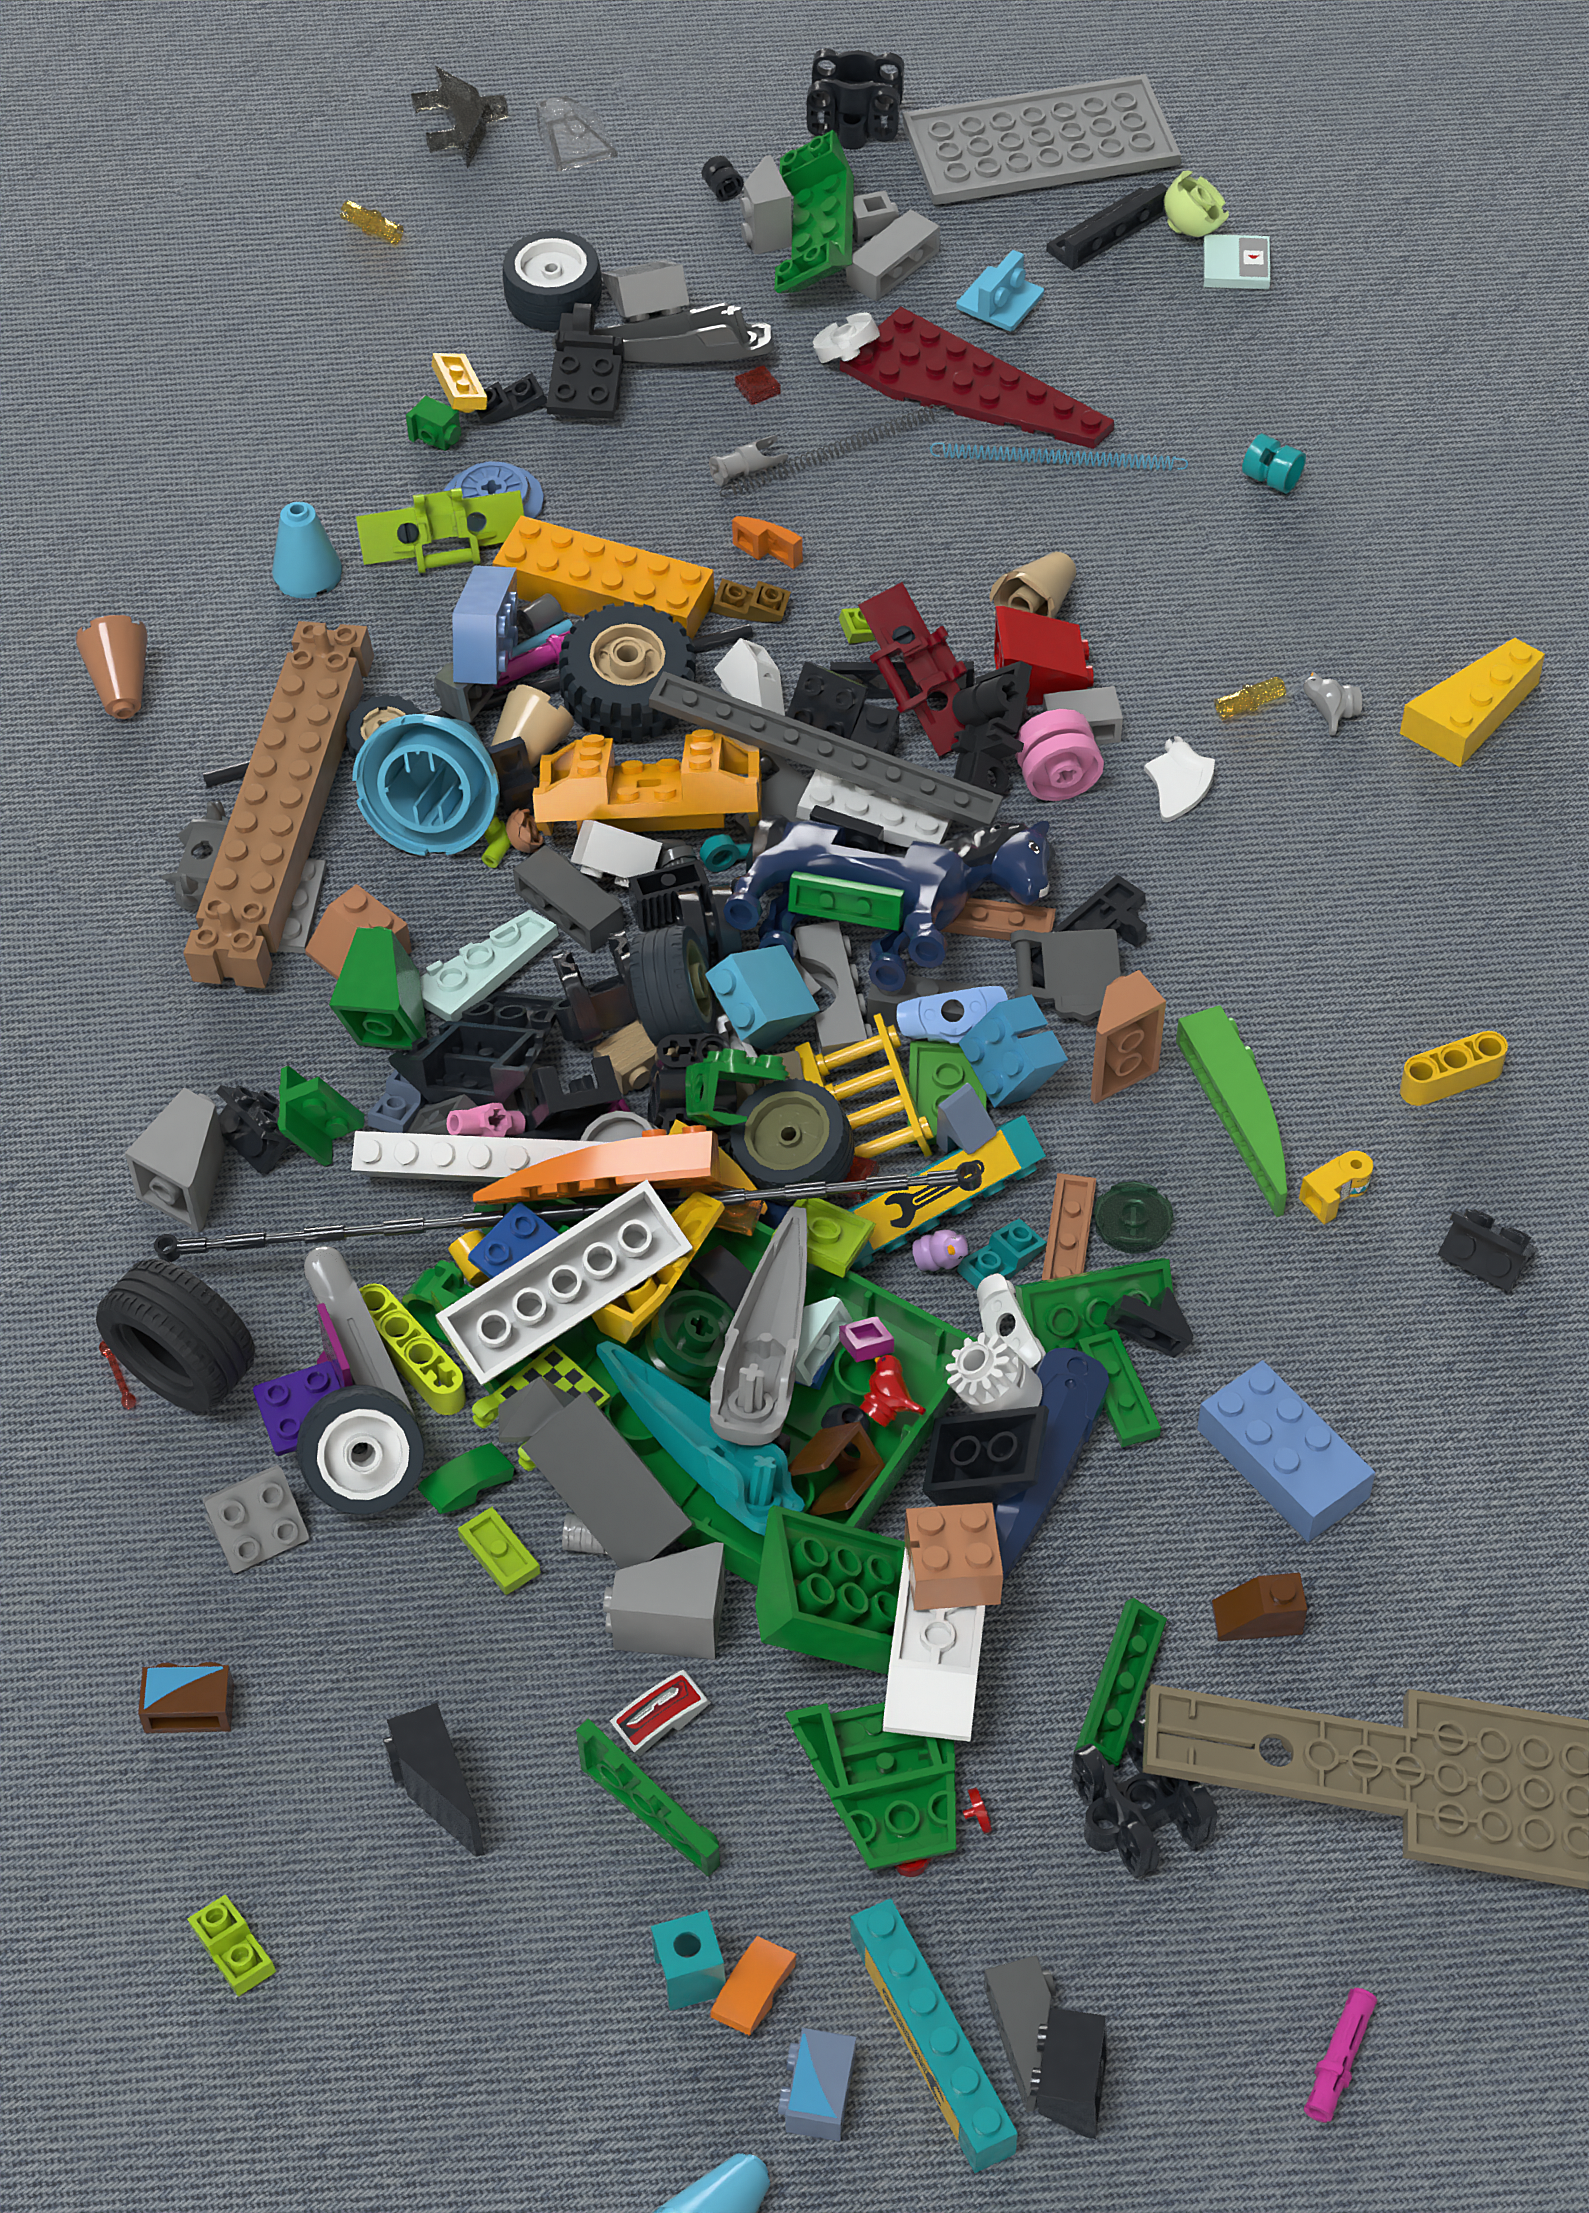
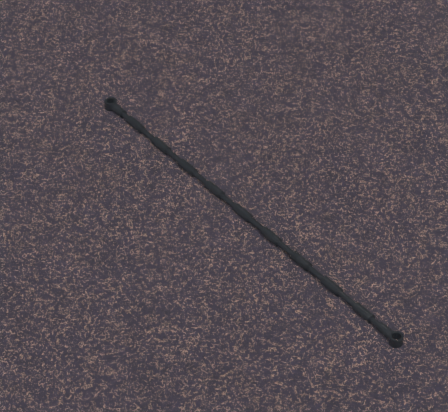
[154,1161,982,1262]

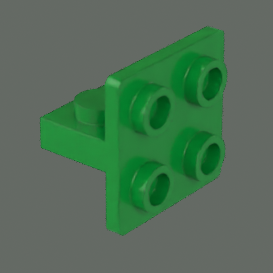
[278,1066,365,1166]

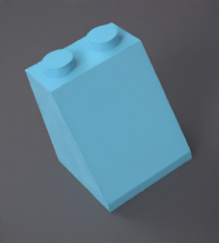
[705,945,820,1050]

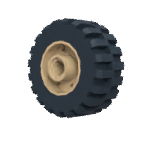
[559,602,696,742]

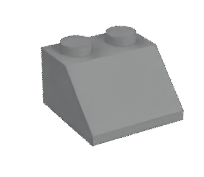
[740,155,792,255]

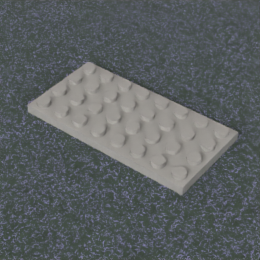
[902,74,1181,205]

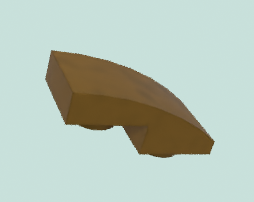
[711,578,791,622]

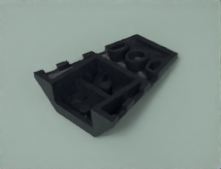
[389,991,563,1107]

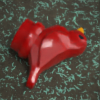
[859,1355,926,1428]

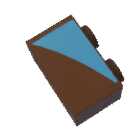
[138,1662,234,1733]

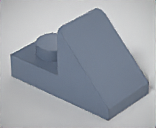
[936,1082,997,1154]

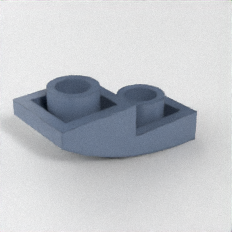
[367,1069,427,1133]

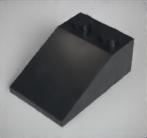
[922,1405,1049,1506]
[383,1703,485,1857]

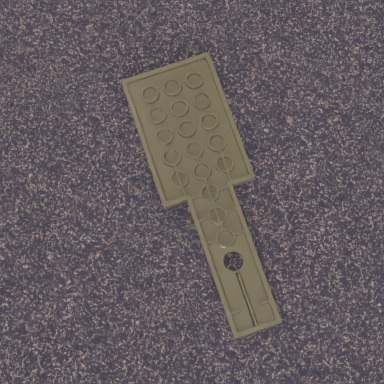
[1142,1684,1589,1889]

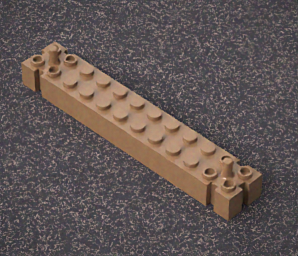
[183,621,374,988]

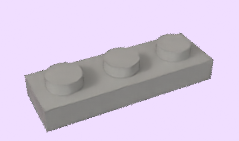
[277,859,327,954]

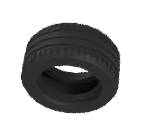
[96,1259,255,1412]

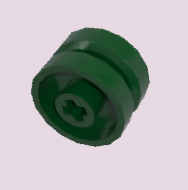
[638,1290,735,1397]

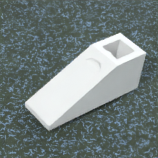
[714,638,785,716]

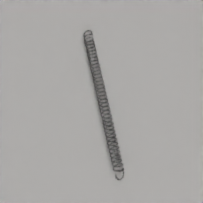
[719,404,947,497]

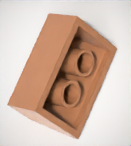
[1090,970,1166,1104]

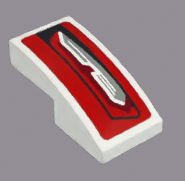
[610,1669,711,1756]

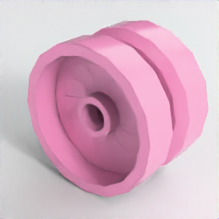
[1014,709,1104,801]

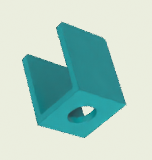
[651,1910,725,2011]

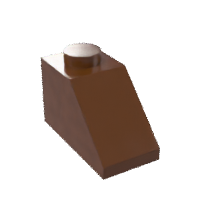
[1211,1572,1307,1642]

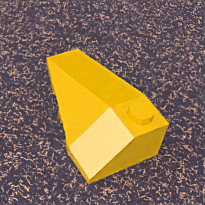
[591,1191,725,1344]

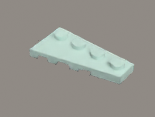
[420,910,559,1021]

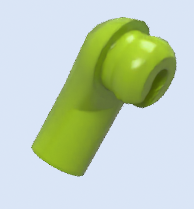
[481,816,511,868]

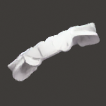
[977,1274,1046,1372]

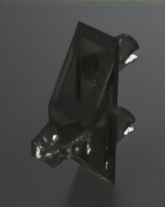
[411,65,508,169]

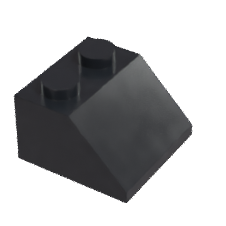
[1030,2008,1108,2139]

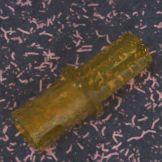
[1214,677,1286,720]

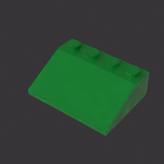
[755,1505,905,1675]

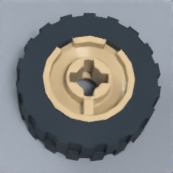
[346,694,422,760]

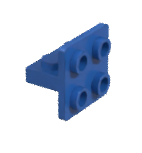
[468,1203,560,1279]

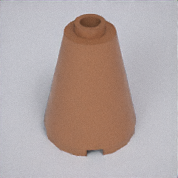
[76,615,148,719]

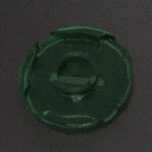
[1094,1181,1174,1254]

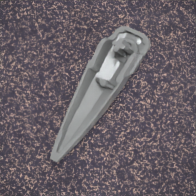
[710,1206,807,1445]

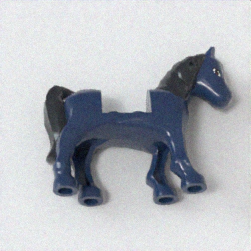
[723,814,1056,992]

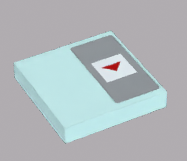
[1203,234,1270,289]

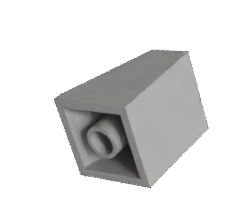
[125,1088,226,1232]
[603,1542,726,1660]

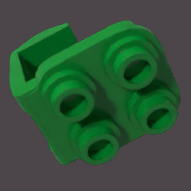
[685,1049,790,1127]

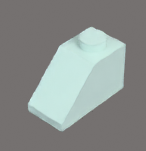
[793,1297,853,1386]

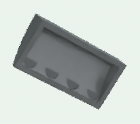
[521,1392,695,1569]

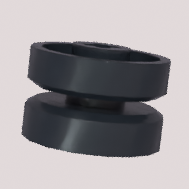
[675,883,742,968]

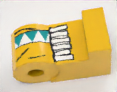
[1299,1151,1373,1225]

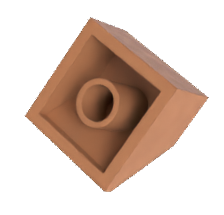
[305,884,412,980]

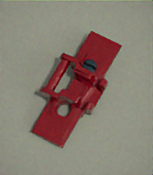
[858,582,968,757]

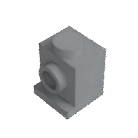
[853,190,899,244]

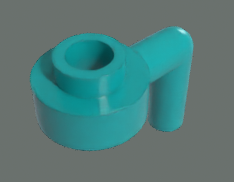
[699,834,751,872]

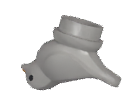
[1303,672,1362,735]

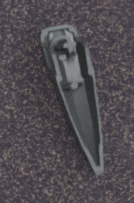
[552,303,774,363]

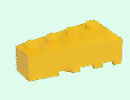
[1400,637,1545,767]

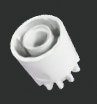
[946,1332,1042,1413]

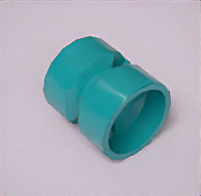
[1242,433,1306,494]

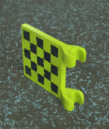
[472,1344,611,1471]

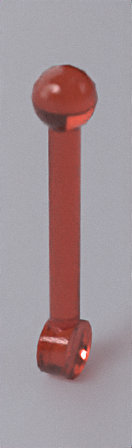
[99,1340,137,1409]

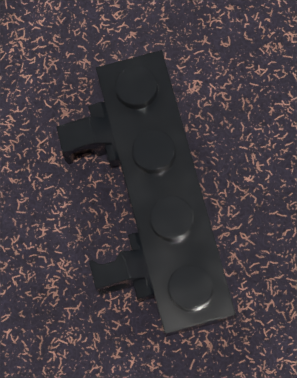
[1030,874,1148,988]

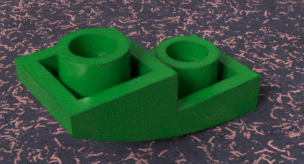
[418,1442,514,1514]

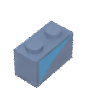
[778,2028,856,2142]

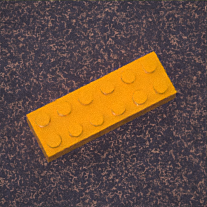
[492,515,715,639]

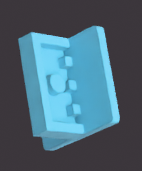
[956,250,1044,331]

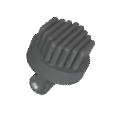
[655,839,697,870]

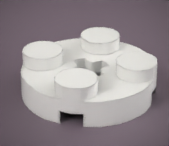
[813,312,880,363]

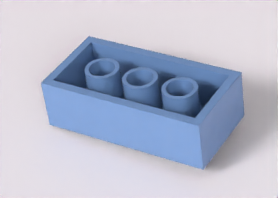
[452,565,518,684]
[1197,1360,1375,1542]

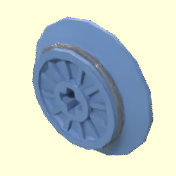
[444,461,544,531]

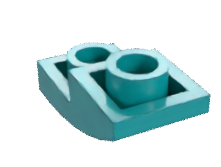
[957,1218,1047,1289]

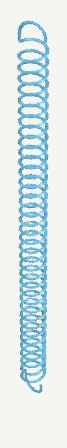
[930,443,1188,471]

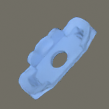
[897,986,1008,1045]

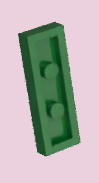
[788,871,905,931]
[1077,1329,1161,1448]

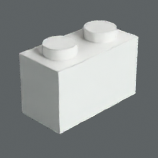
[571,820,662,888]

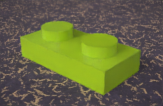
[457,1507,541,1595]

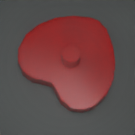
[963,1787,993,1834]

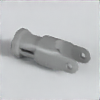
[709,435,788,486]

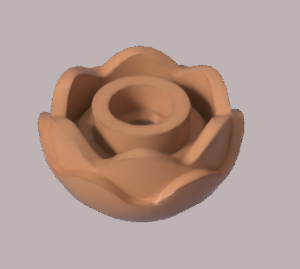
[506,808,544,853]

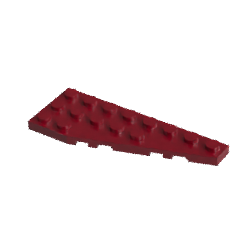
[840,306,1115,449]

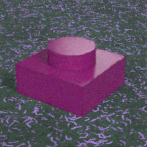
[839,1316,894,1362]

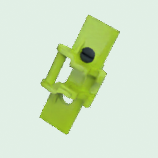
[355,488,524,573]

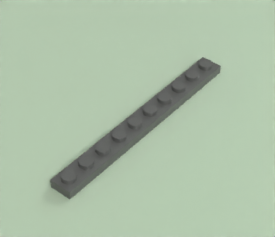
[649,671,1003,828]

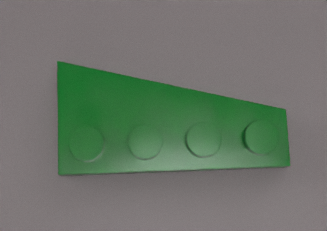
[1015,1258,1174,1353]

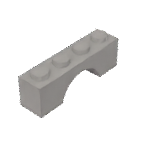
[794,921,873,1067]

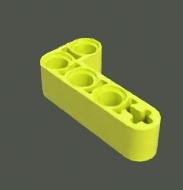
[359,1283,466,1415]

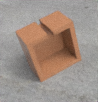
[904,1503,1003,1610]

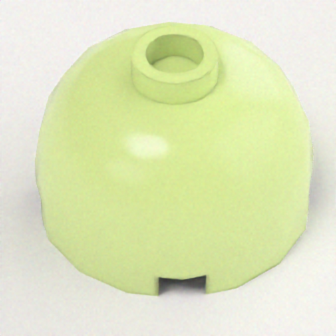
[1164,170,1229,237]

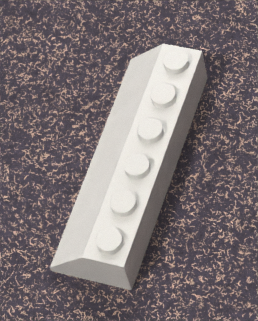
[436,1179,693,1386]

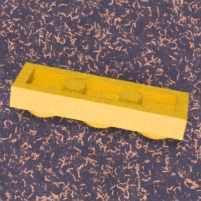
[431,353,487,413]

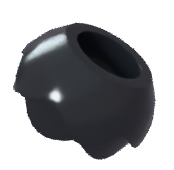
[821,1403,871,1452]

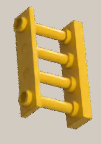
[794,1013,934,1182]

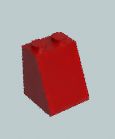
[993,606,1094,706]

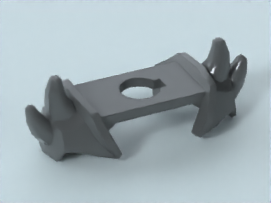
[162,800,229,911]

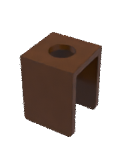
[788,1422,885,1516]

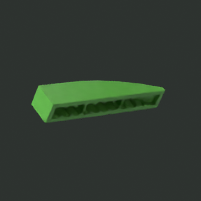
[1176,1005,1287,1218]

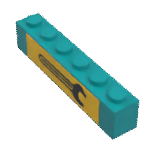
[847,1115,1046,1271]
[851,1898,1018,2173]

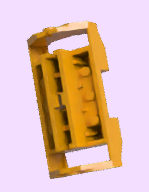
[533,729,762,836]

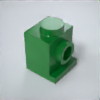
[406,395,461,451]

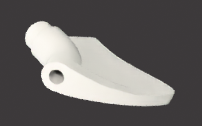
[1144,736,1215,822]

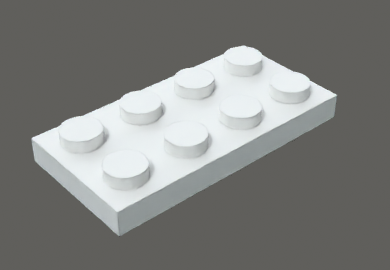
[796,769,953,848]

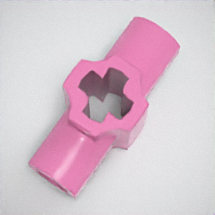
[447,1103,525,1137]

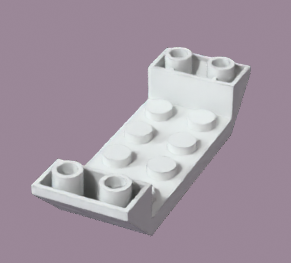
[883,1520,996,1741]

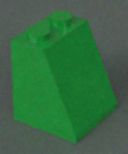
[329,926,427,1050]

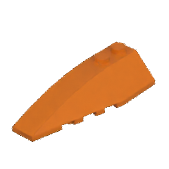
[473,1125,721,1206]

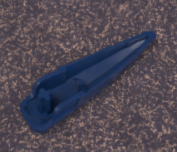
[993,1347,1109,1584]

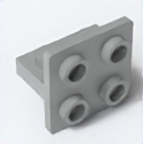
[203,1465,309,1573]

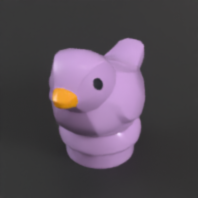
[913,1230,969,1272]

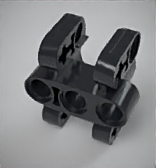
[806,48,904,150]
[552,929,642,1043]
[647,1033,737,1155]
[1071,1715,1217,1878]

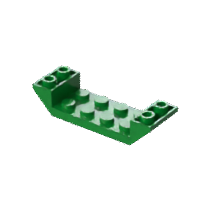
[774,130,854,294]

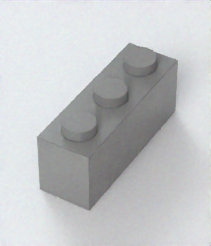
[846,209,940,301]

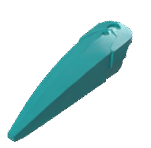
[596,1341,805,1535]

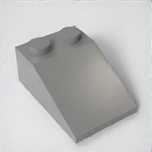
[602,260,690,322]

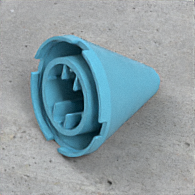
[353,714,500,856]

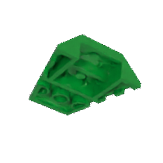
[785,1702,956,1871]

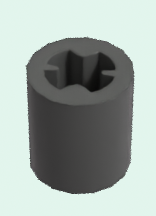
[517,593,564,637]

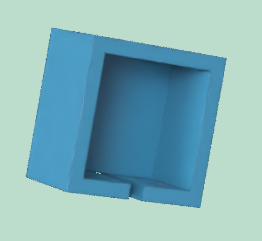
[958,994,1068,1108]

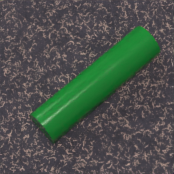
[1074,1598,1167,1767]

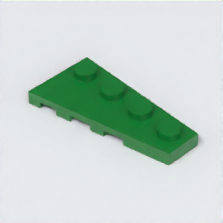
[576,1718,720,1877]

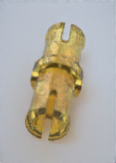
[340,200,404,245]

